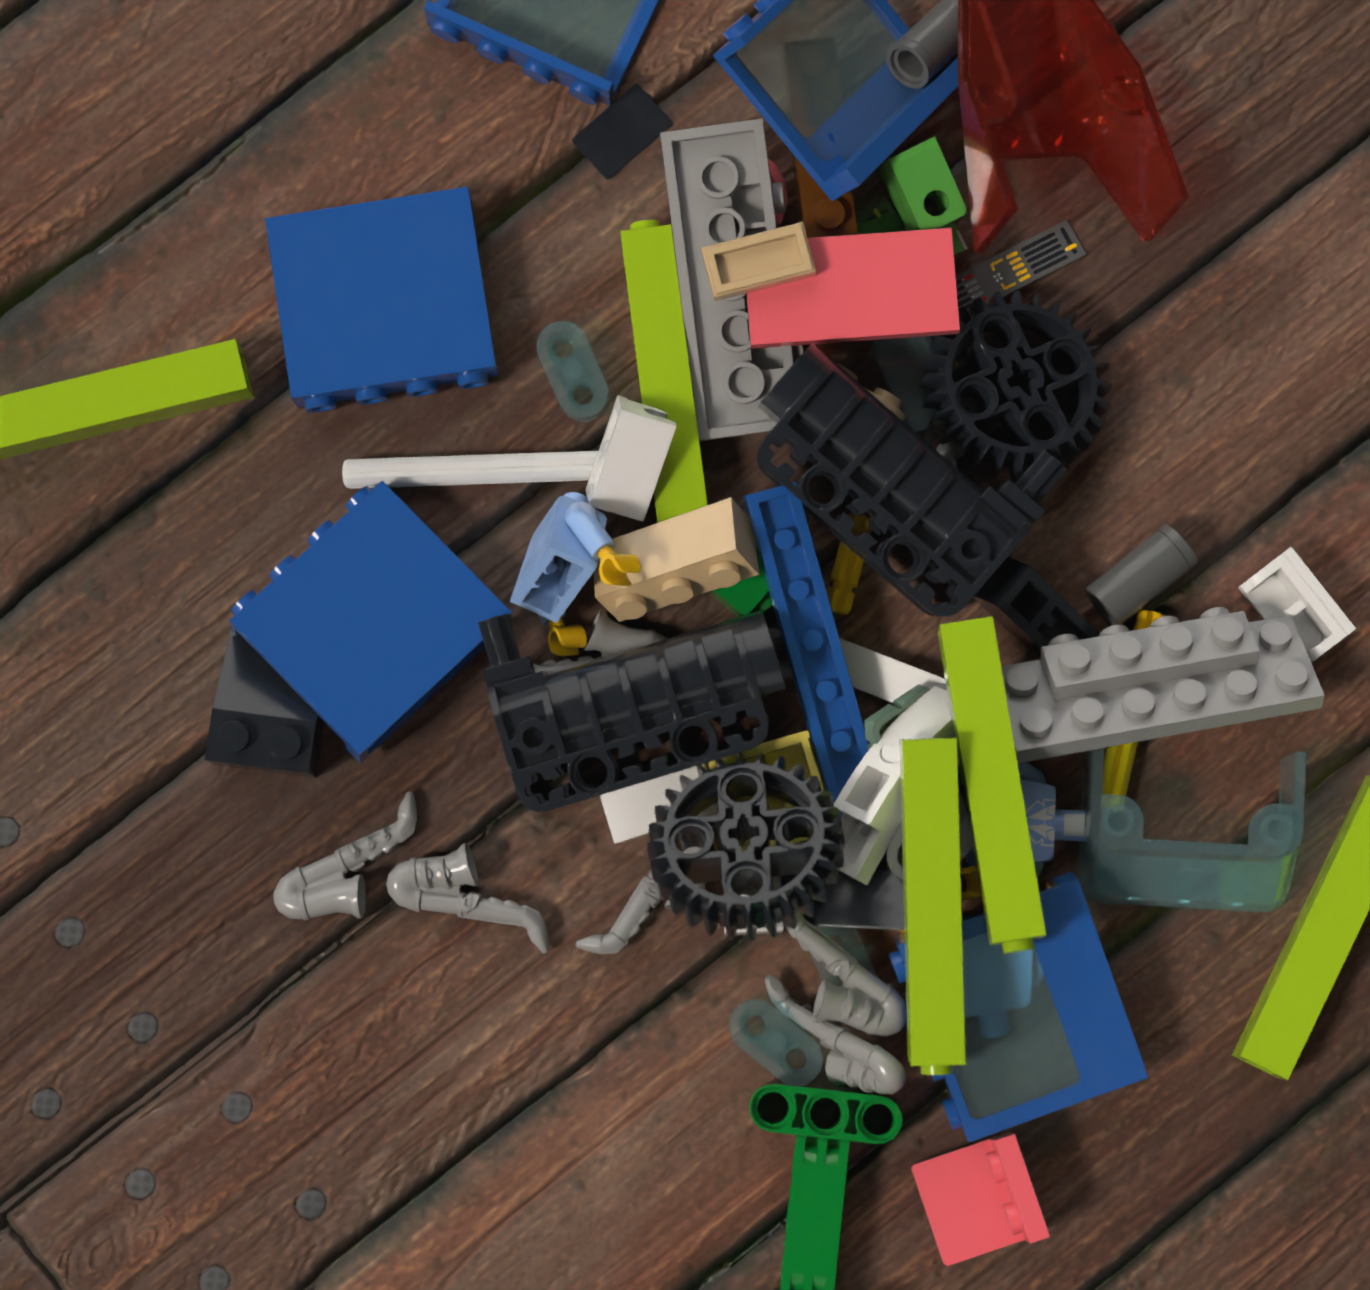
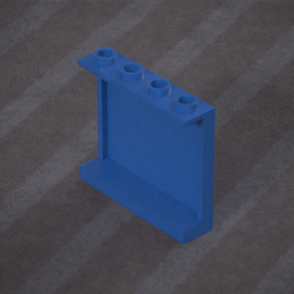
[265,186,499,413]
[229,481,512,764]

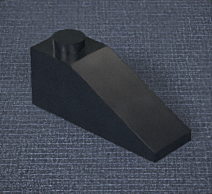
[973,557,1100,657]

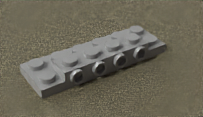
[660,118,804,441]
[1001,607,1325,763]

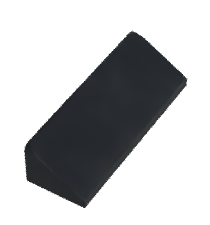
[783,868,904,930]

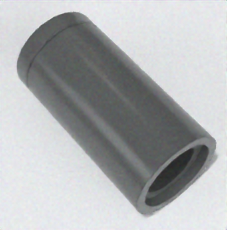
[886,0,986,89]
[1085,524,1198,626]

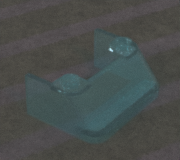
[1079,748,1306,913]

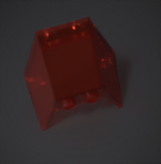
[958,0,1189,253]

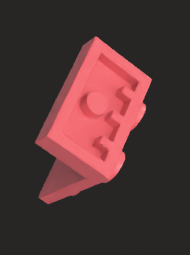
[911,1132,1050,1266]

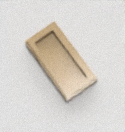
[701,222,816,301]

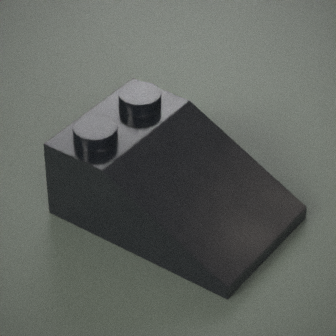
[205,630,324,778]

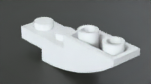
[834,686,955,885]

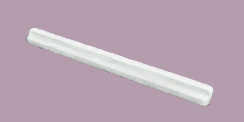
[342,451,598,489]

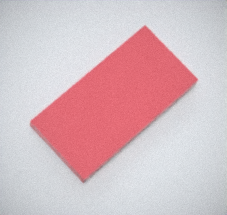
[747,228,960,349]

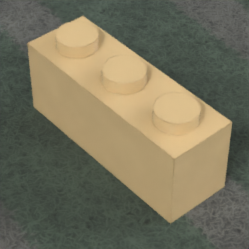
[593,497,759,622]

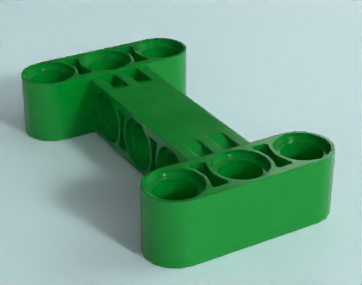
[749,1083,903,1290]

